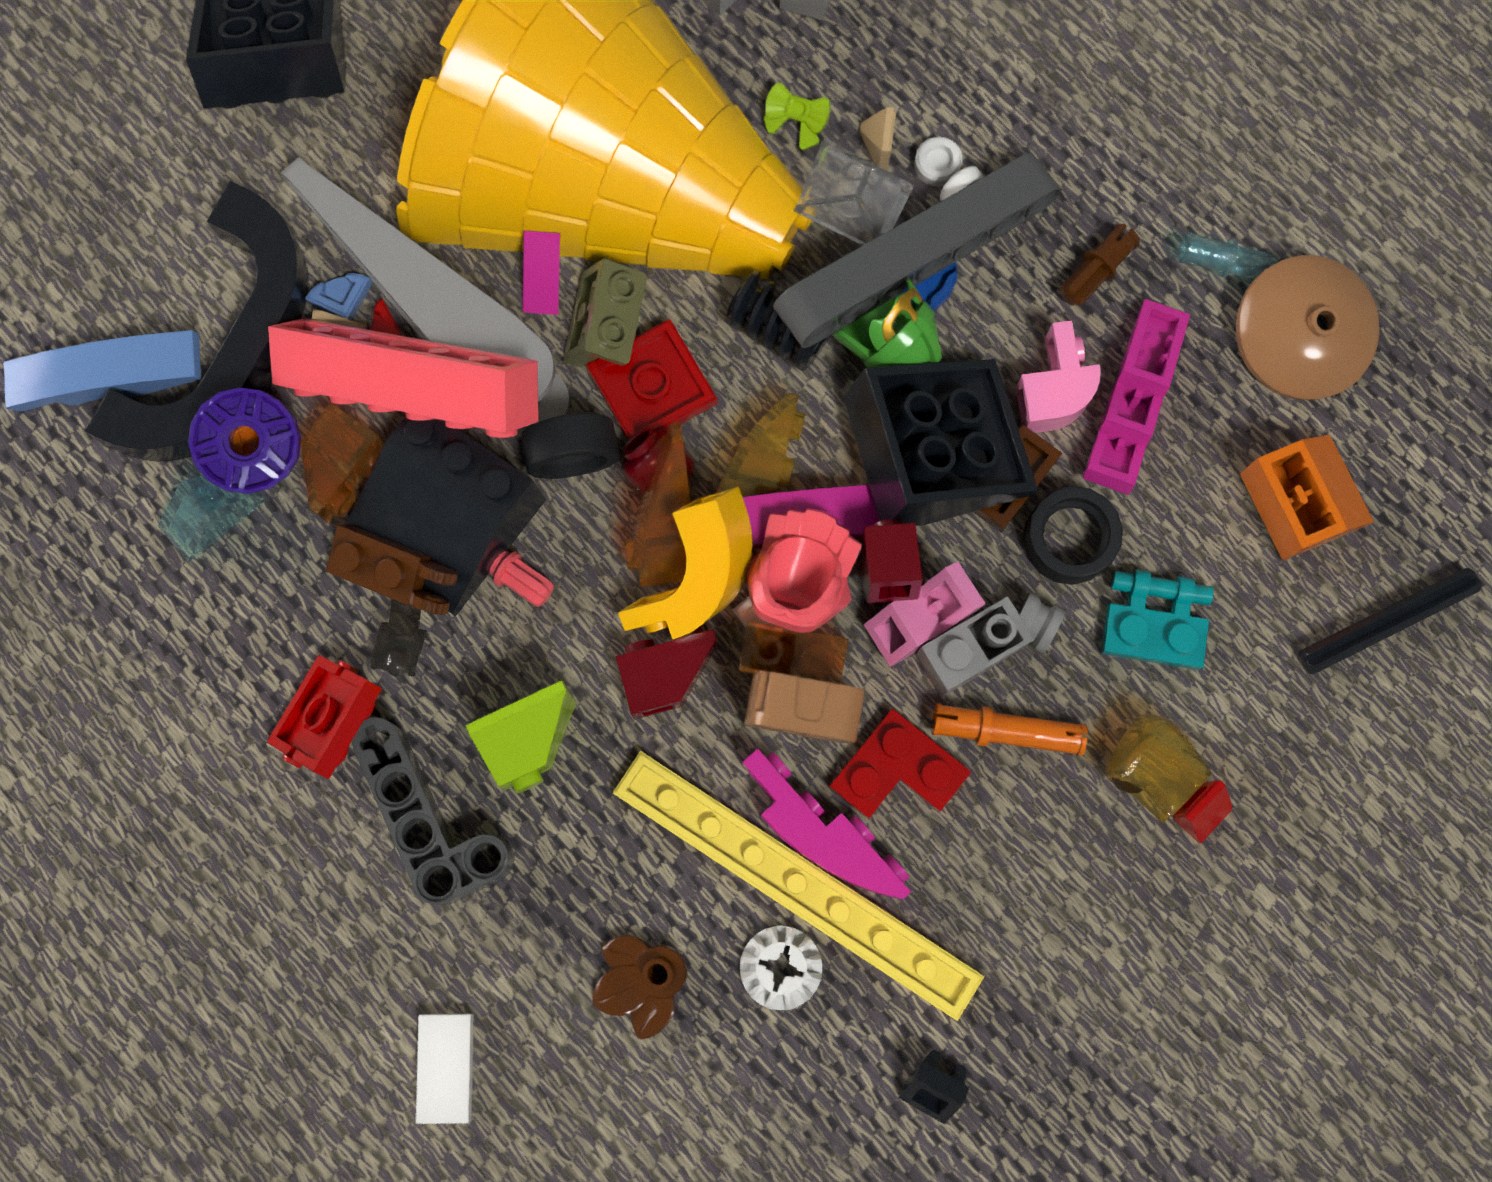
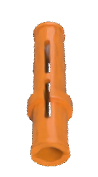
[931,703,1088,756]

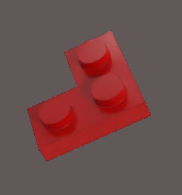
[829,708,971,819]

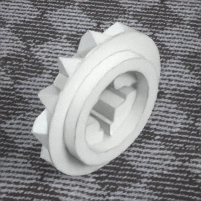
[740,926,822,1010]

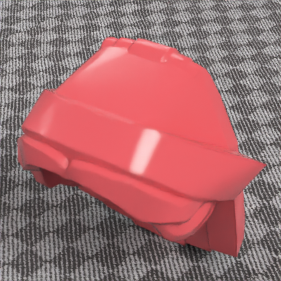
[746,508,862,633]

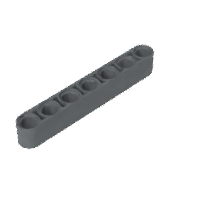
[773,152,1062,348]

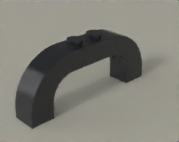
[85,181,309,461]

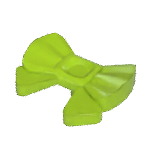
[764,83,831,150]

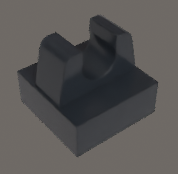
[898,1050,970,1124]

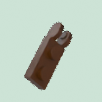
[326,524,458,615]

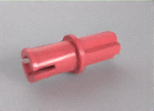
[489,551,554,607]

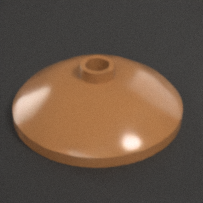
[1236,255,1380,400]

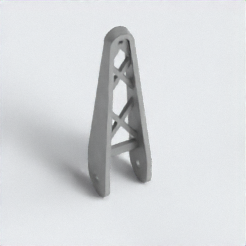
[280,157,571,440]

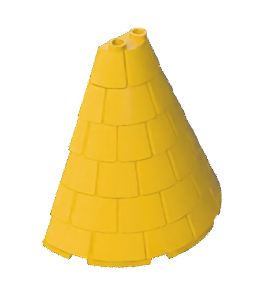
[396,0,818,280]

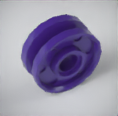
[188,387,302,494]

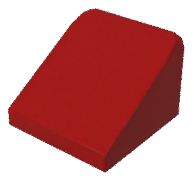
[1173,780,1232,843]

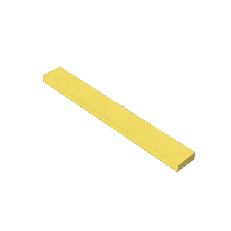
[613,751,985,1021]

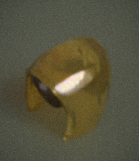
[1104,714,1212,823]

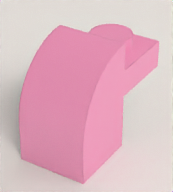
[1015,320,1101,433]
[864,561,986,667]

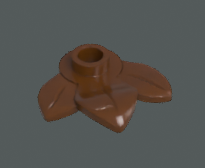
[592,935,688,1039]

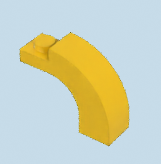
[618,486,752,639]

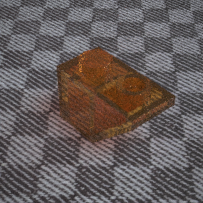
[300,402,385,525]
[739,621,849,684]

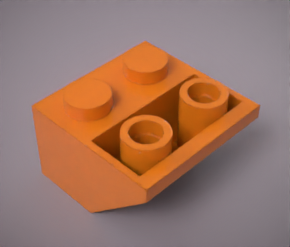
[1240,435,1374,561]

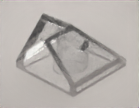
[794,138,915,245]

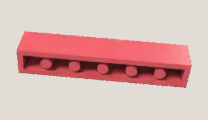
[268,318,538,438]

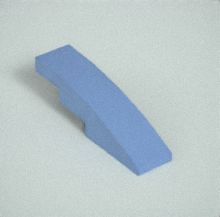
[4,330,201,412]

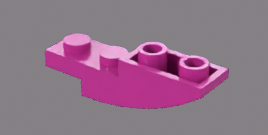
[742,749,911,899]

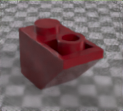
[859,519,922,603]
[616,626,717,720]

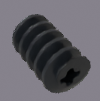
[727,269,830,371]

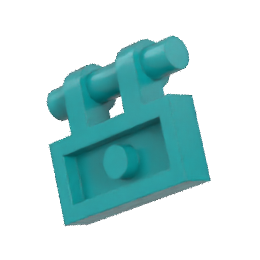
[1101,569,1214,670]

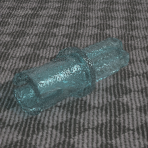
[1178,232,1278,279]

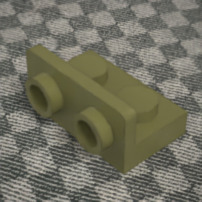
[563,258,647,367]

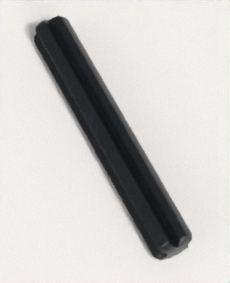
[1298,568,1482,674]

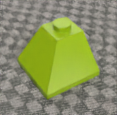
[465,680,576,794]

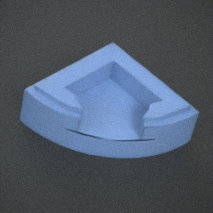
[305,273,373,320]

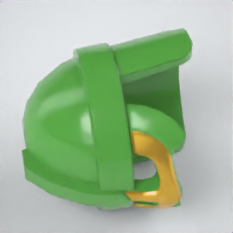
[832,278,942,368]

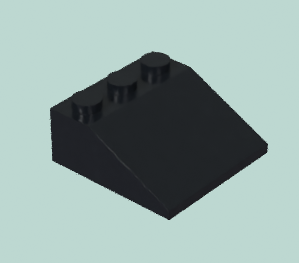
[186,0,346,109]
[843,359,1038,526]
[346,417,546,617]

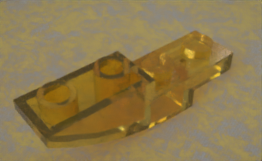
[716,393,806,552]

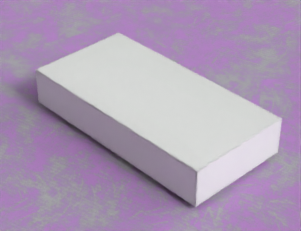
[416,1014,474,1124]

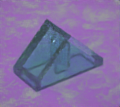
[158,475,267,563]

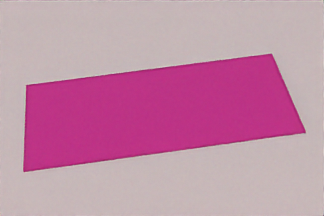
[523,231,560,315]

